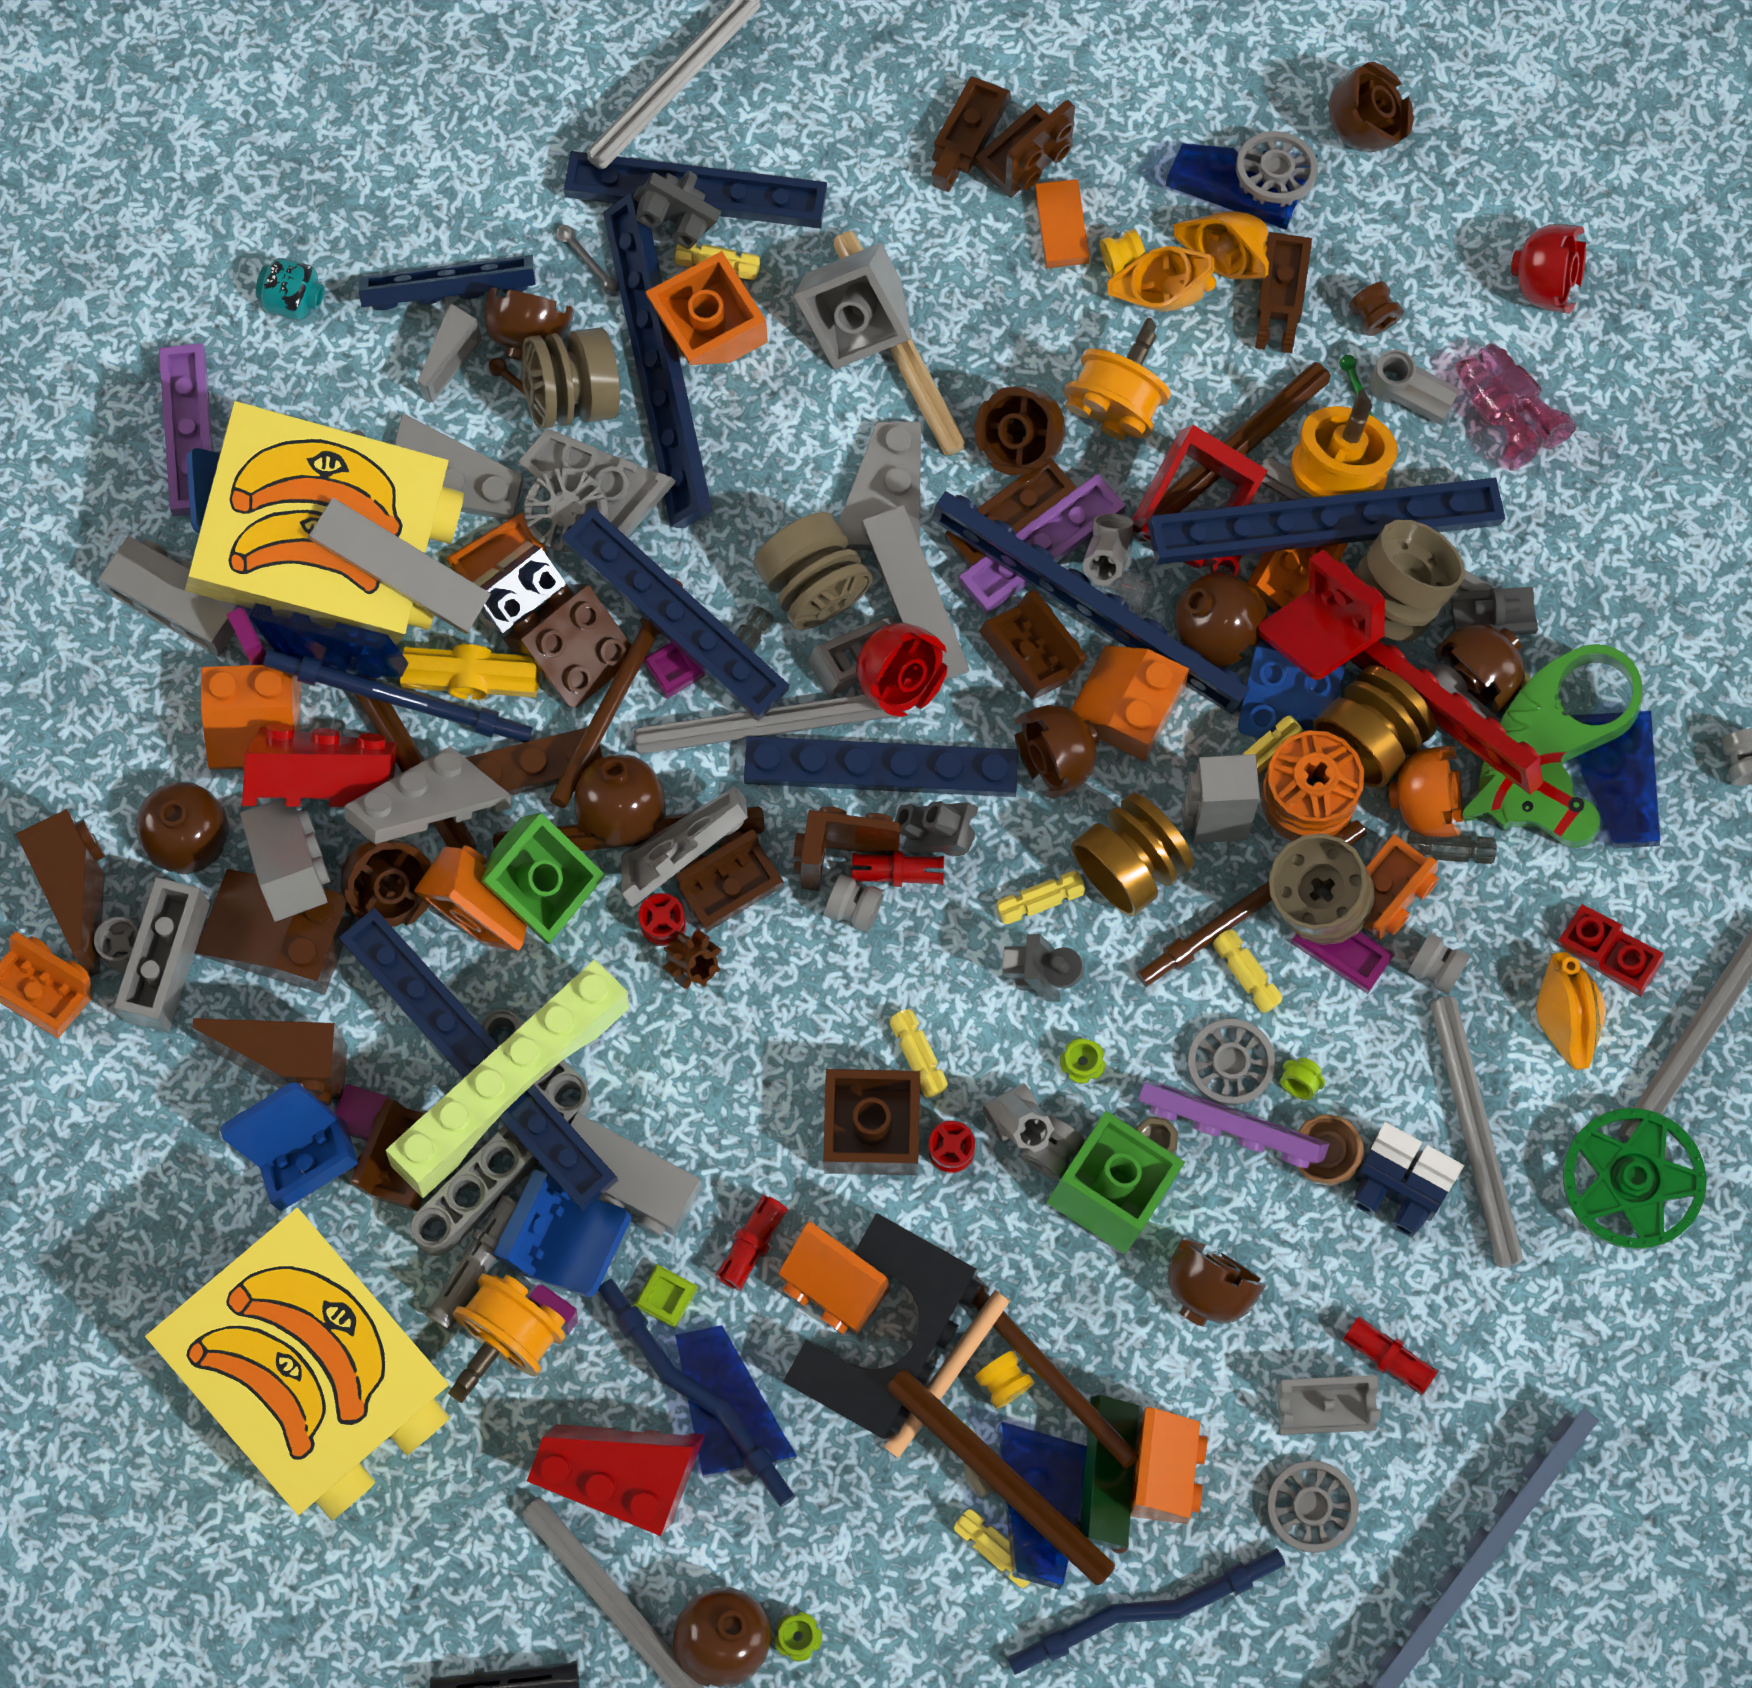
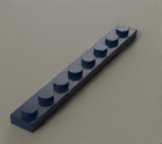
[603,192,713,528]
[1147,477,1506,565]
[931,491,1250,714]
[339,908,619,1212]

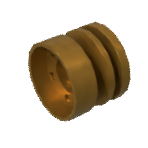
[1313,665,1437,788]
[1071,793,1194,917]

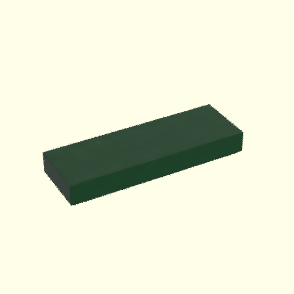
[1079,1395,1139,1549]

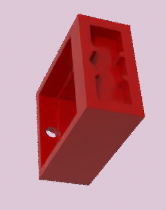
[1132,425,1268,569]

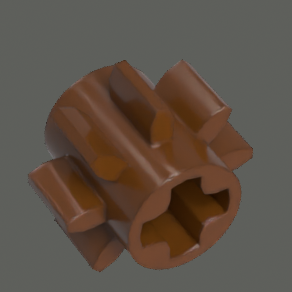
[662,929,721,989]

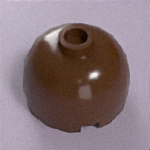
[1328,62,1414,153]
[484,287,575,361]
[974,385,1066,476]
[1174,573,1267,667]
[1434,623,1525,714]
[1014,705,1099,799]
[574,754,666,846]
[135,781,229,875]
[340,838,431,927]
[1167,1237,1266,1327]
[673,1587,772,1688]

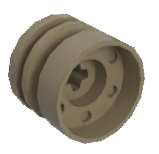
[522,327,620,429]
[753,512,873,630]
[1352,520,1465,641]
[1269,833,1375,945]

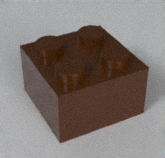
[823,1069,920,1176]

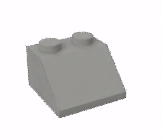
[793,243,912,370]

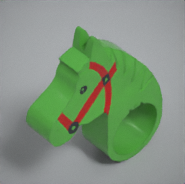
[1462,644,1642,848]

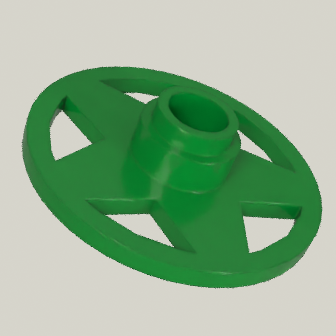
[1563,1108,1706,1250]

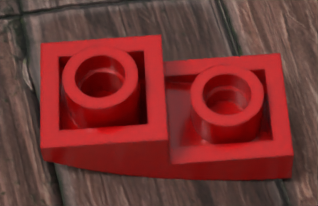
[1558,904,1664,997]

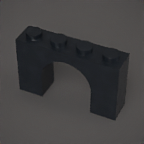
[783,1213,982,1439]

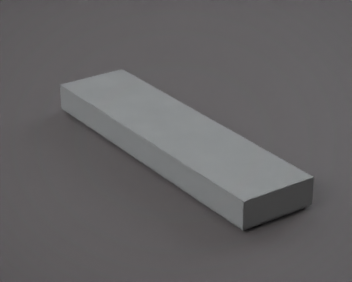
[308,497,491,634]
[861,505,969,681]

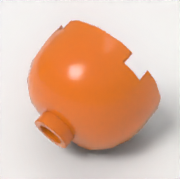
[1389,746,1463,837]

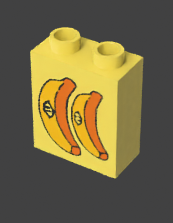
[184,401,464,647]
[145,1207,451,1521]

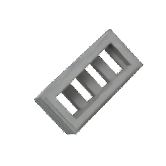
[417,304,482,403]
[808,615,895,697]

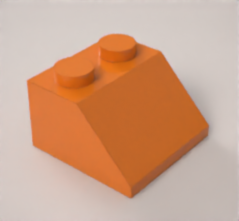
[645,251,768,365]
[1071,645,1189,762]
[201,665,301,770]
[413,845,527,951]
[778,1221,891,1335]
[1130,1407,1208,1524]

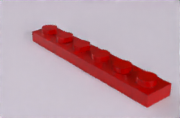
[1349,640,1543,795]

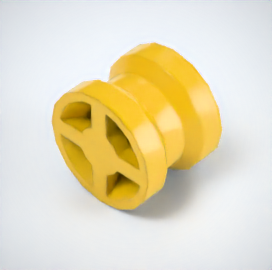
[1099,228,1146,278]
[974,1350,1035,1409]

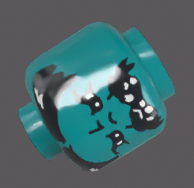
[256,258,324,320]

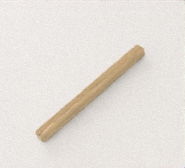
[834,231,965,456]

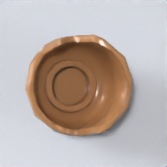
[1297,1114,1364,1186]

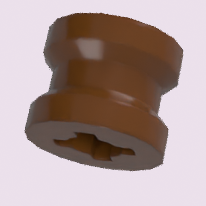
[1349,281,1404,336]

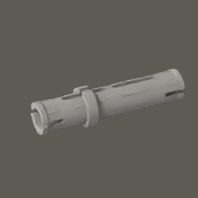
[425,1194,518,1331]

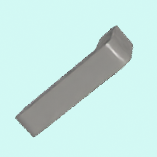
[411,1009,592,1256]

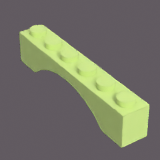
[386,959,629,1198]

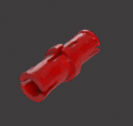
[852,851,944,887]
[715,1195,788,1291]
[1342,1316,1439,1396]

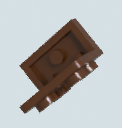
[975,100,1075,198]
[502,582,631,708]
[793,807,901,891]

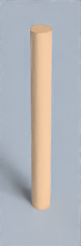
[884,1290,1010,1458]

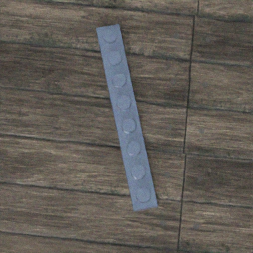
[1358,1408,1599,1688]

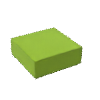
[633,1264,699,1330]

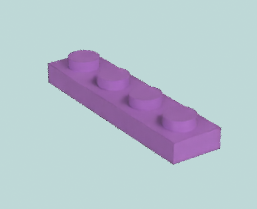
[159,343,213,517]
[959,473,1126,615]
[1138,1081,1330,1168]

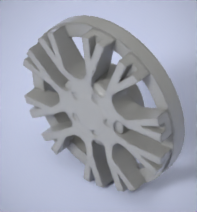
[1236,131,1318,207]
[524,468,609,552]
[1188,1019,1275,1106]
[1267,1461,1359,1553]

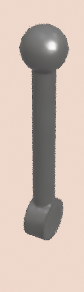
[556,225,619,294]

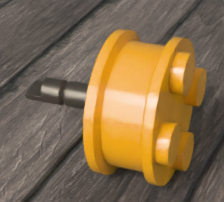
[1064,318,1171,441]
[1290,389,1398,498]
[448,1273,566,1403]

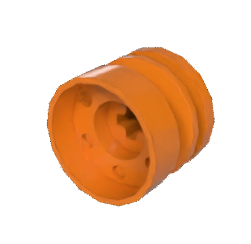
[1261,730,1364,841]

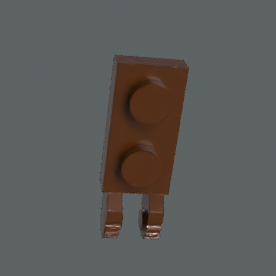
[1255,232,1312,354]

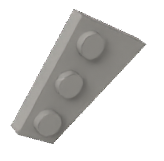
[395,413,524,520]
[838,422,921,550]
[518,428,676,538]
[345,746,511,844]
[622,786,748,907]

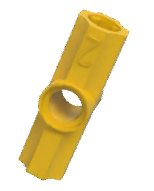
[400,644,540,700]

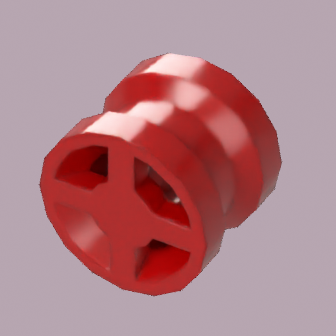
[638,893,686,946]
[928,1121,975,1174]

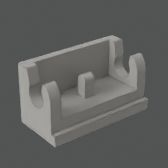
[1276,1375,1380,1435]

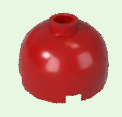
[1511,224,1586,314]
[856,623,948,717]

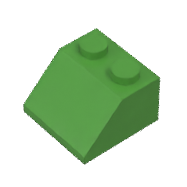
[481,812,606,944]
[1046,1111,1185,1255]

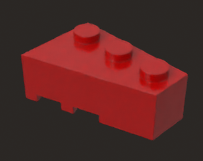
[242,723,397,807]
[527,1424,705,1536]

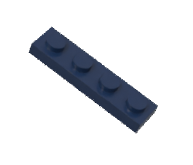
[359,254,536,310]

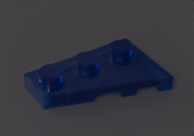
[1165,143,1318,230]
[249,603,408,678]
[1570,711,1660,849]
[675,1325,797,1478]
[998,1422,1086,1590]

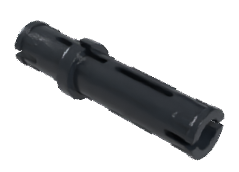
[430,1661,580,1688]

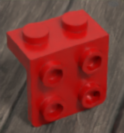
[1258,550,1385,680]

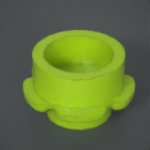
[1060,1038,1106,1084]
[1280,1057,1325,1100]
[774,1612,822,1662]

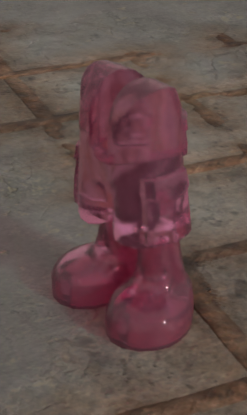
[1455,342,1577,471]

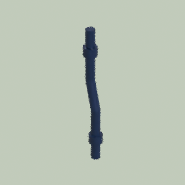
[263,649,533,743]
[598,1279,796,1508]
[1006,1548,1285,1675]

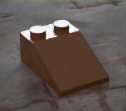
[16,809,105,977]
[195,869,355,995]
[192,1018,348,1106]

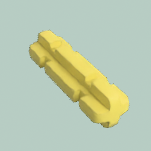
[675,243,760,280]
[1242,715,1304,774]
[996,870,1085,924]
[1213,929,1283,1013]
[890,1009,948,1098]
[954,1509,1040,1589]

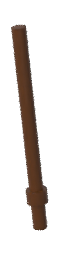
[550,578,683,808]
[1136,820,1367,987]
[946,1251,1139,1469]

